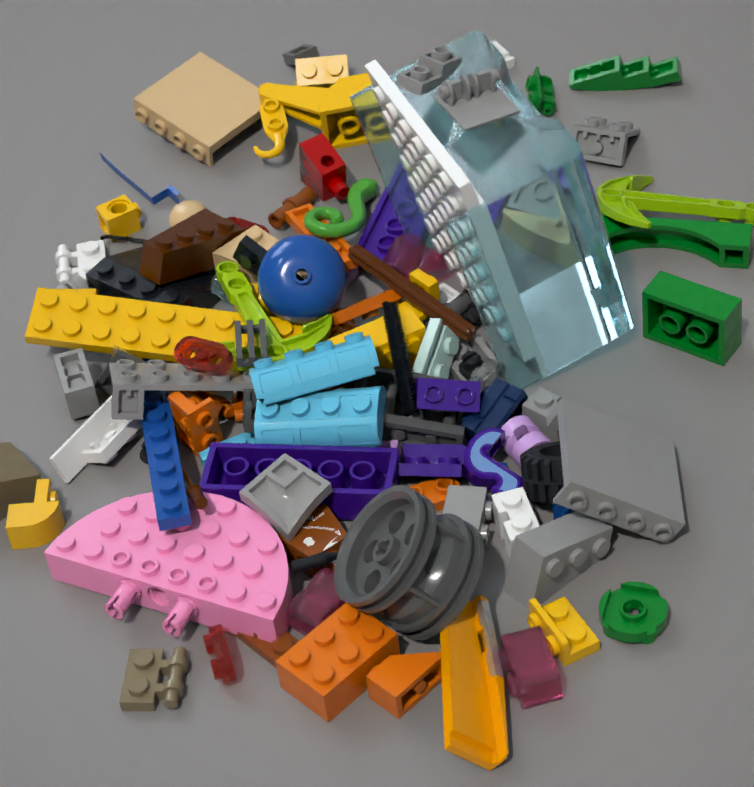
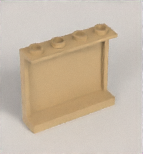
[133,52,262,167]

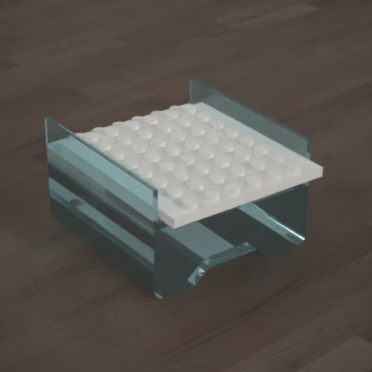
[350,31,635,390]

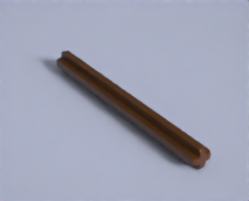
[348,244,477,342]

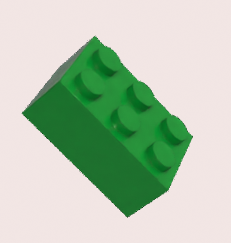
[642,271,742,366]

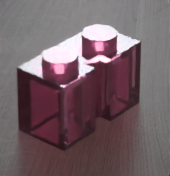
[497,626,563,710]

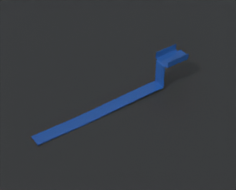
[100,153,182,205]

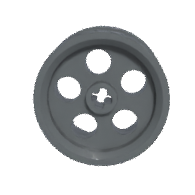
[334,485,484,640]

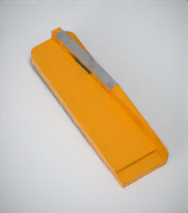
[440,594,509,771]

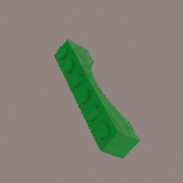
[573,213,753,269]

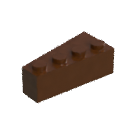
[139,208,245,286]

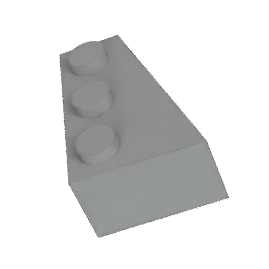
[504,511,613,610]

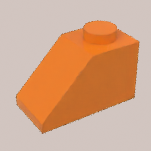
[366,652,442,719]

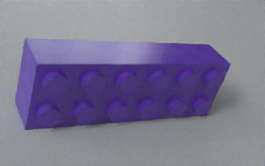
[200,442,402,520]

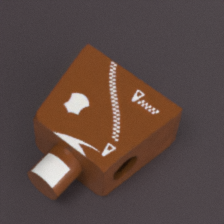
[277,503,347,579]

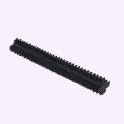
[381,301,419,417]

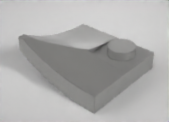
[239,453,333,542]

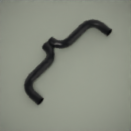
[100,235,147,243]

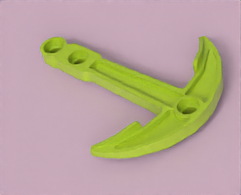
[596,175,754,229]
[191,261,332,371]

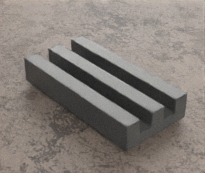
[234,319,268,367]

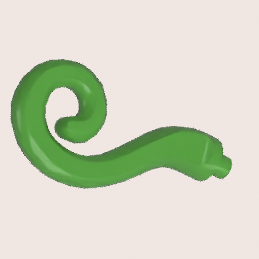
[304,178,378,238]

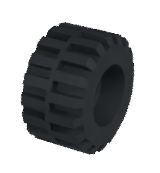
[520,441,564,504]

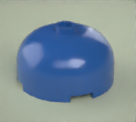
[258,234,347,324]

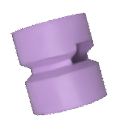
[501,415,551,469]

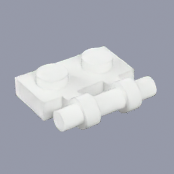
[55,240,107,285]

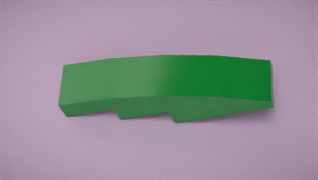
[569,55,681,91]

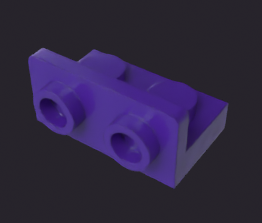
[414,377,481,414]
[398,443,467,477]

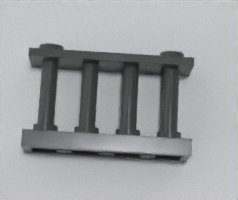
[345,367,465,447]

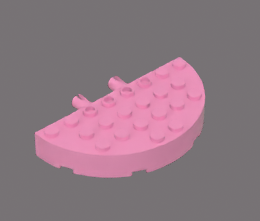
[44,490,294,643]

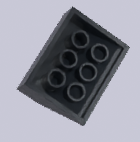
[85,247,225,309]

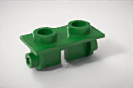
[525,66,556,118]

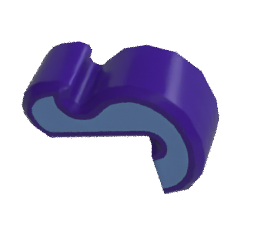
[464,427,523,501]

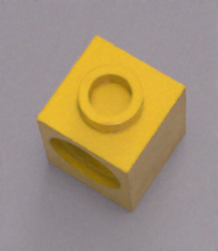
[95,194,142,242]

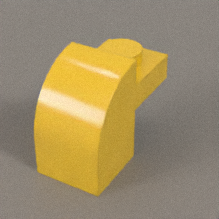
[5,479,65,549]

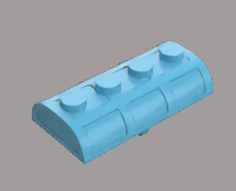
[249,332,380,406]
[254,386,386,447]

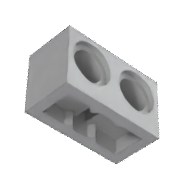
[53,347,100,420]

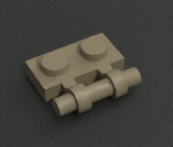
[119,646,188,711]

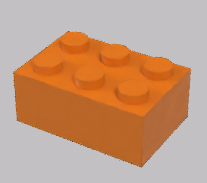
[275,603,400,723]

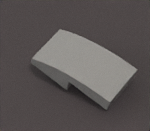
[396,46,462,96]

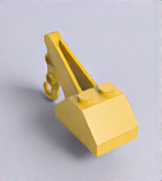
[253,73,398,159]

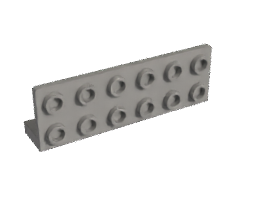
[109,359,254,420]

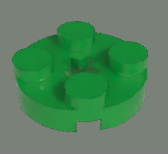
[599,581,668,644]

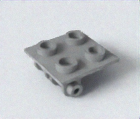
[432,67,521,132]

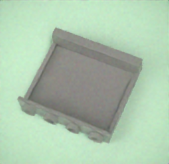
[546,397,685,544]

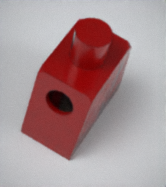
[299,133,350,201]

